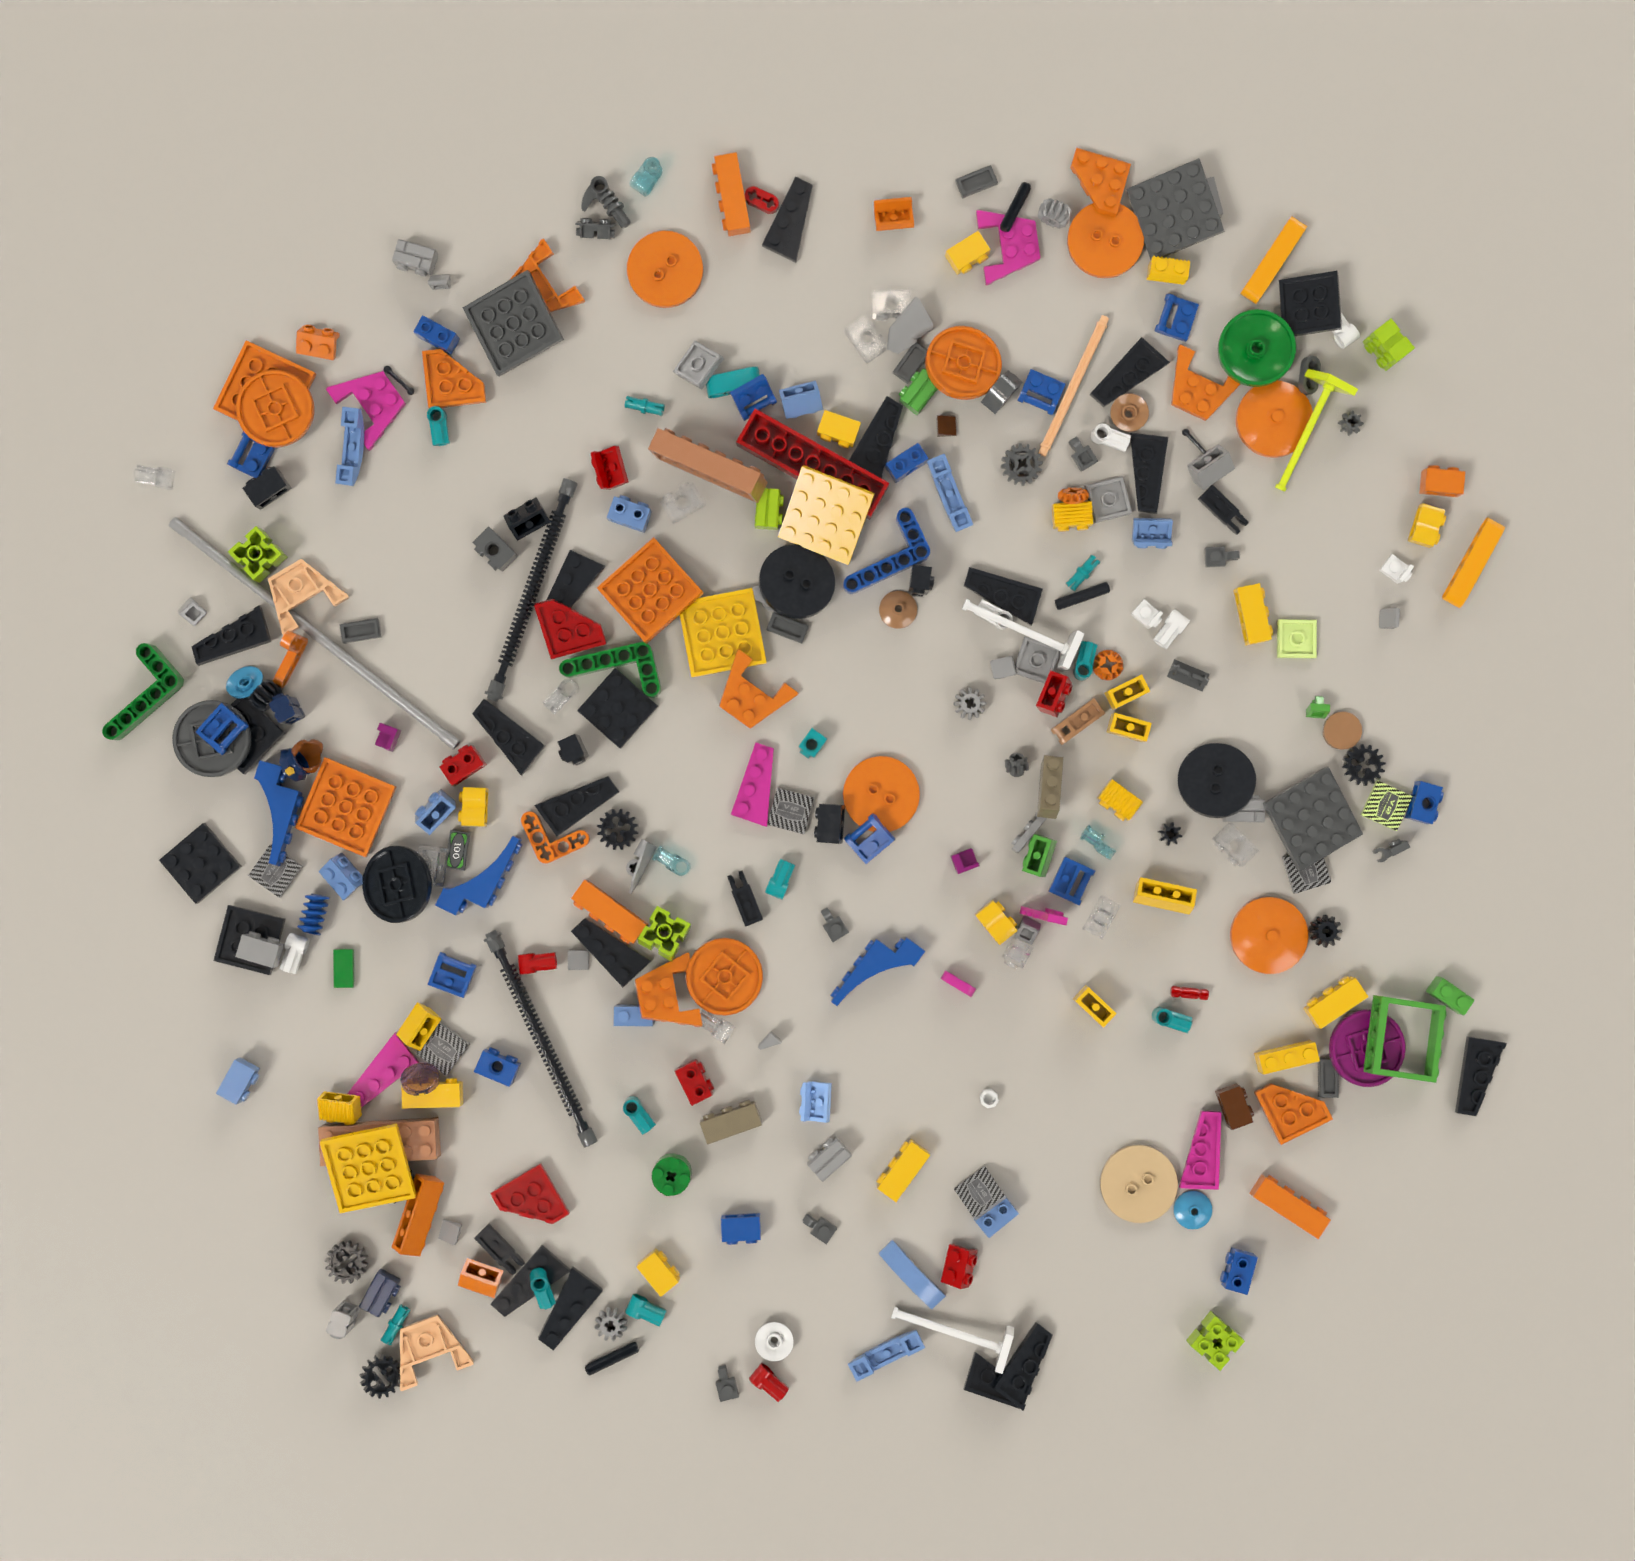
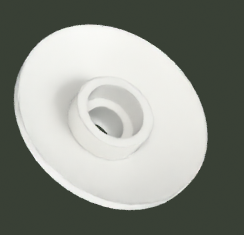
[755,1322,794,1361]

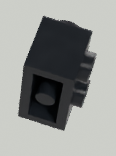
[242,466,292,510]
[503,497,550,541]
[908,565,934,597]
[557,734,589,766]
[814,803,845,844]

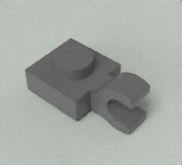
[1068,436,1098,472]
[1204,546,1240,568]
[1372,839,1411,862]
[821,907,849,942]
[803,1214,837,1245]
[716,1365,739,1402]

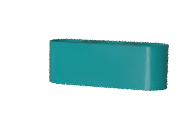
[706,367,760,399]

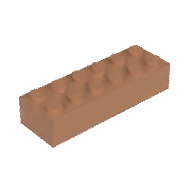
[648,428,768,503]
[318,1117,441,1166]

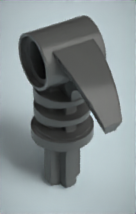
[581,176,631,228]

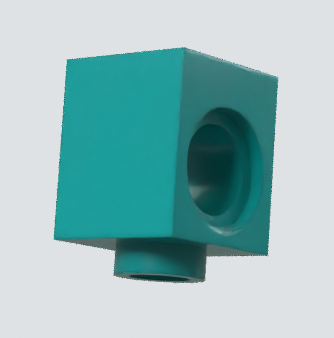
[798,728,827,759]

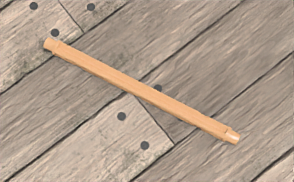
[1038,315,1109,457]

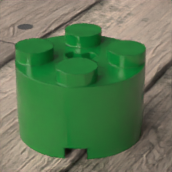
[652,1153,692,1196]

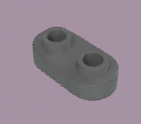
[1298,356,1321,395]

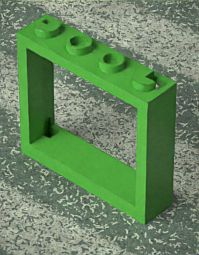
[1363,995,1446,1083]

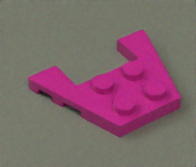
[976,210,1040,285]
[326,371,406,451]

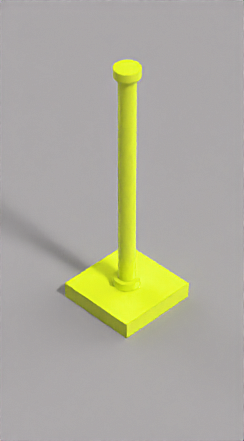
[1275,369,1358,492]

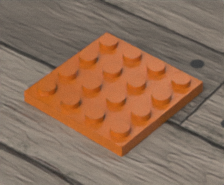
[213,340,317,421]
[597,537,704,644]
[295,757,396,857]

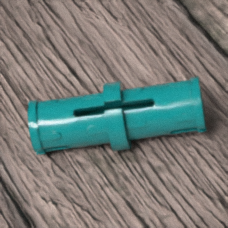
[625,396,665,416]
[1066,555,1100,591]
[380,1304,411,1345]

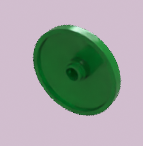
[1218,309,1296,387]

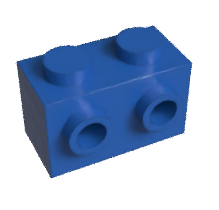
[1220,1247,1258,1295]

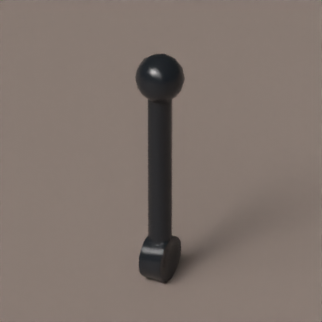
[383,366,414,395]
[1182,429,1207,454]

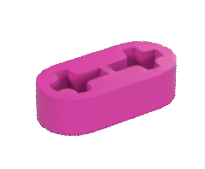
[940,970,976,997]

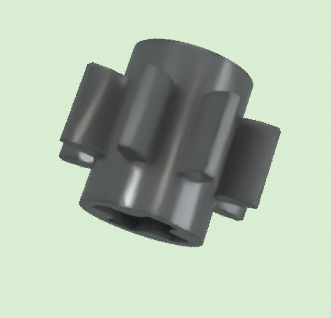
[1338,410,1364,436]
[1005,753,1029,777]

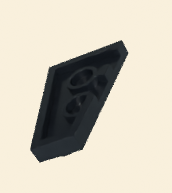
[963,1351,1019,1409]

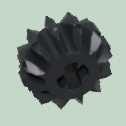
[249,679,282,712]
[1308,915,1343,948]

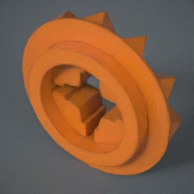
[1058,487,1089,504]
[1093,650,1123,680]

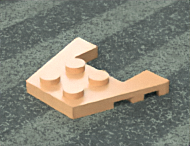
[268,559,349,635]
[400,1315,474,1391]

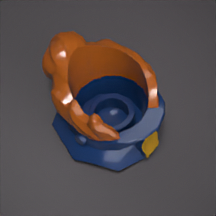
[279,739,323,782]

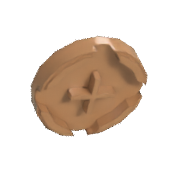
[1323,712,1362,750]

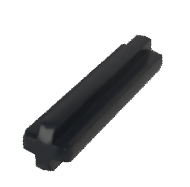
[1000,182,1031,232]
[1055,582,1110,610]
[585,1342,639,1376]

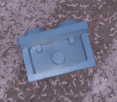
[1132,518,1173,549]
[319,853,363,901]

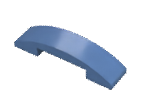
[335,407,364,486]
[927,453,973,532]
[879,1240,946,1309]
[848,1330,925,1382]

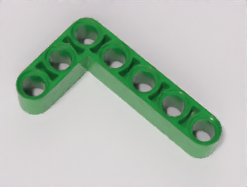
[559,642,661,698]
[102,643,184,740]

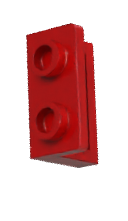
[590,446,629,490]
[941,1244,978,1289]

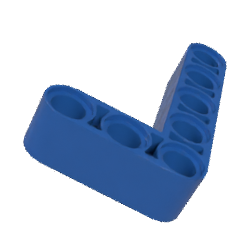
[843,508,930,594]

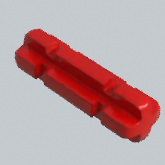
[1170,986,1209,1000]

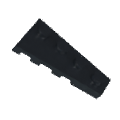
[762,177,813,263]
[1090,337,1170,407]
[964,567,1043,626]
[472,699,545,776]
[534,776,619,837]
[571,918,651,988]
[1455,1036,1507,1116]
[538,1266,603,1351]

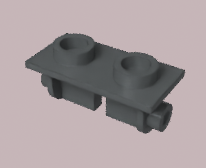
[575,218,616,240]
[1167,659,1210,692]

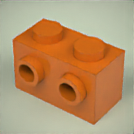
[1419,465,1466,497]
[458,1258,504,1298]

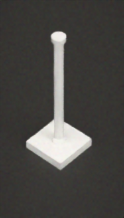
[962,599,1085,671]
[891,1307,1014,1374]

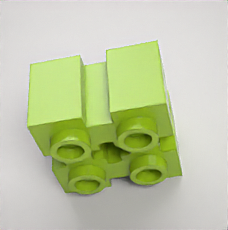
[1363,318,1415,371]
[228,526,288,583]
[638,906,691,962]
[1186,1310,1245,1371]

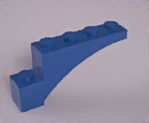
[254,760,304,866]
[435,836,523,916]
[830,937,925,1006]

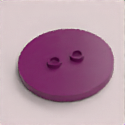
[1329,1009,1406,1087]

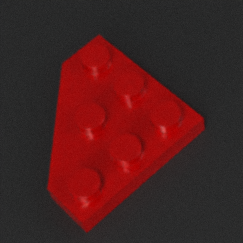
[534,599,606,659]
[490,1163,570,1224]

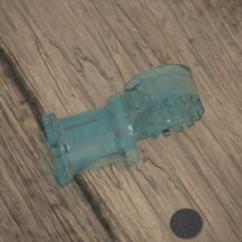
[1080,825,1116,860]
[652,845,691,876]

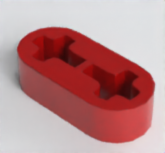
[744,186,779,214]

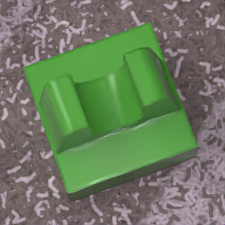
[1306,696,1330,719]

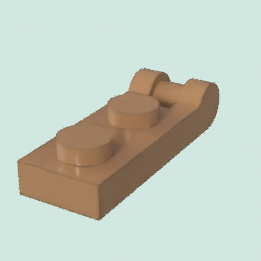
[1051,698,1105,745]

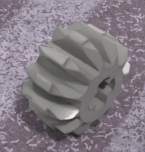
[1038,198,1072,229]
[953,687,986,720]
[594,1307,627,1341]

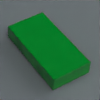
[333,949,354,988]

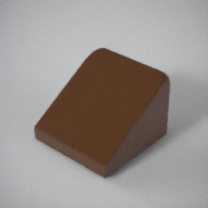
[936,415,957,437]

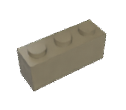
[1037,755,1064,819]
[700,1100,763,1145]

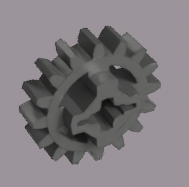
[1001,443,1043,486]

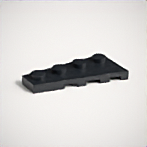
[849,396,903,479]
[1130,433,1168,514]
[547,550,605,608]
[191,605,271,666]
[490,1245,571,1317]
[992,1322,1053,1411]

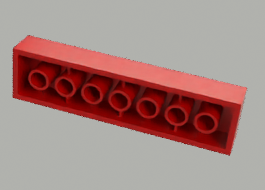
[736,409,889,520]

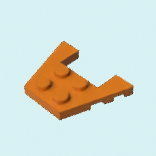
[511,238,585,312]
[1171,344,1240,421]
[719,649,798,729]
[635,953,702,1027]

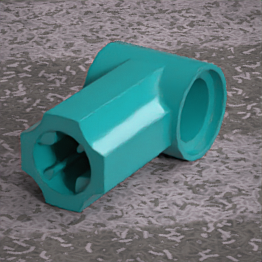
[427,406,450,446]
[1073,641,1098,681]
[765,859,795,900]
[1152,1007,1192,1033]
[623,1096,656,1135]
[529,1268,556,1310]
[625,1294,667,1327]

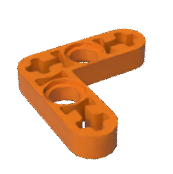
[273,631,308,688]
[521,811,590,864]

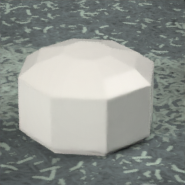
[980,1088,999,1108]

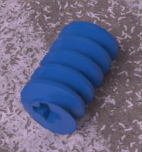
[297,893,330,935]

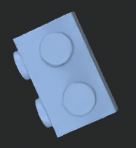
[799,1081,832,1123]

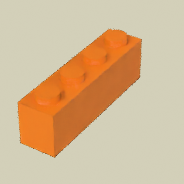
[711,152,751,237]
[571,879,648,944]
[391,1174,444,1257]
[1249,1174,1331,1239]

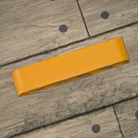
[1240,216,1307,304]
[1442,517,1505,608]

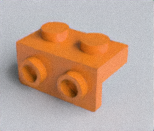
[874,197,914,231]
[296,325,340,360]

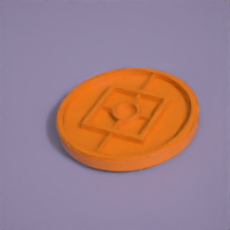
[1067,203,1144,278]
[627,231,703,308]
[925,326,1002,400]
[236,370,314,448]
[843,756,920,832]
[686,938,763,1015]

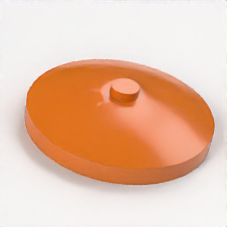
[1236,381,1313,458]
[1230,897,1308,974]

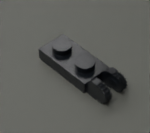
[1198,485,1249,535]
[727,870,763,927]
[474,1224,525,1275]

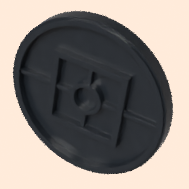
[759,544,835,619]
[1178,743,1256,818]
[362,846,432,923]

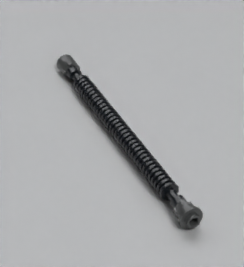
[484,478,578,702]
[483,930,598,1148]

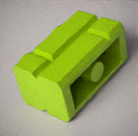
[755,488,784,530]

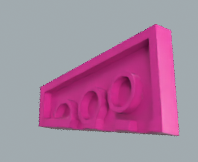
[731,742,774,827]
[1020,906,1068,926]
[347,1032,419,1108]
[1179,1111,1221,1190]

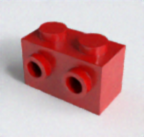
[1036,670,1073,718]
[439,745,487,786]
[674,1059,715,1106]

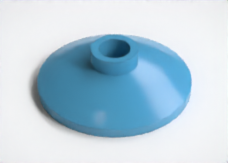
[226,666,264,698]
[1173,1190,1212,1229]

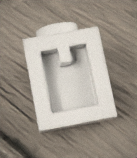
[1379,554,1414,584]
[1131,599,1163,629]

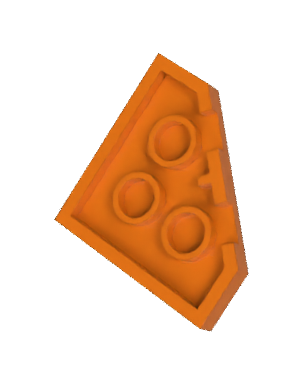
[1070,148,1131,217]
[422,349,486,408]
[1254,1084,1333,1145]

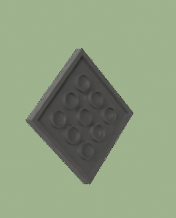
[1126,158,1225,260]
[462,270,564,377]
[1262,767,1363,871]

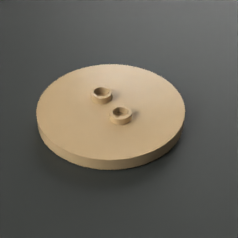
[1100,1145,1178,1223]

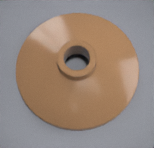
[1110,393,1149,432]
[879,591,917,629]

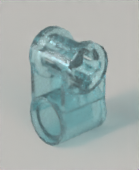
[629,157,662,197]

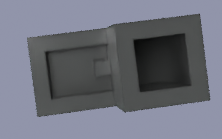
[981,370,1023,414]

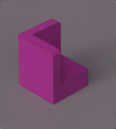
[375,723,402,752]
[950,848,980,874]

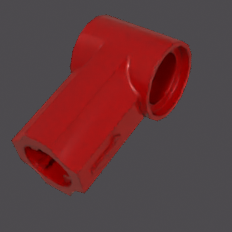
[518,952,557,974]
[749,1363,789,1402]

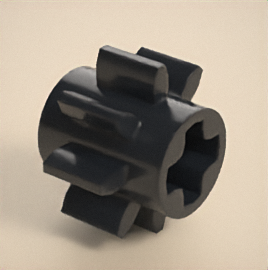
[1157,822,1182,846]

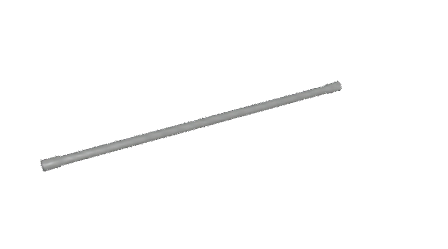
[169,517,460,750]

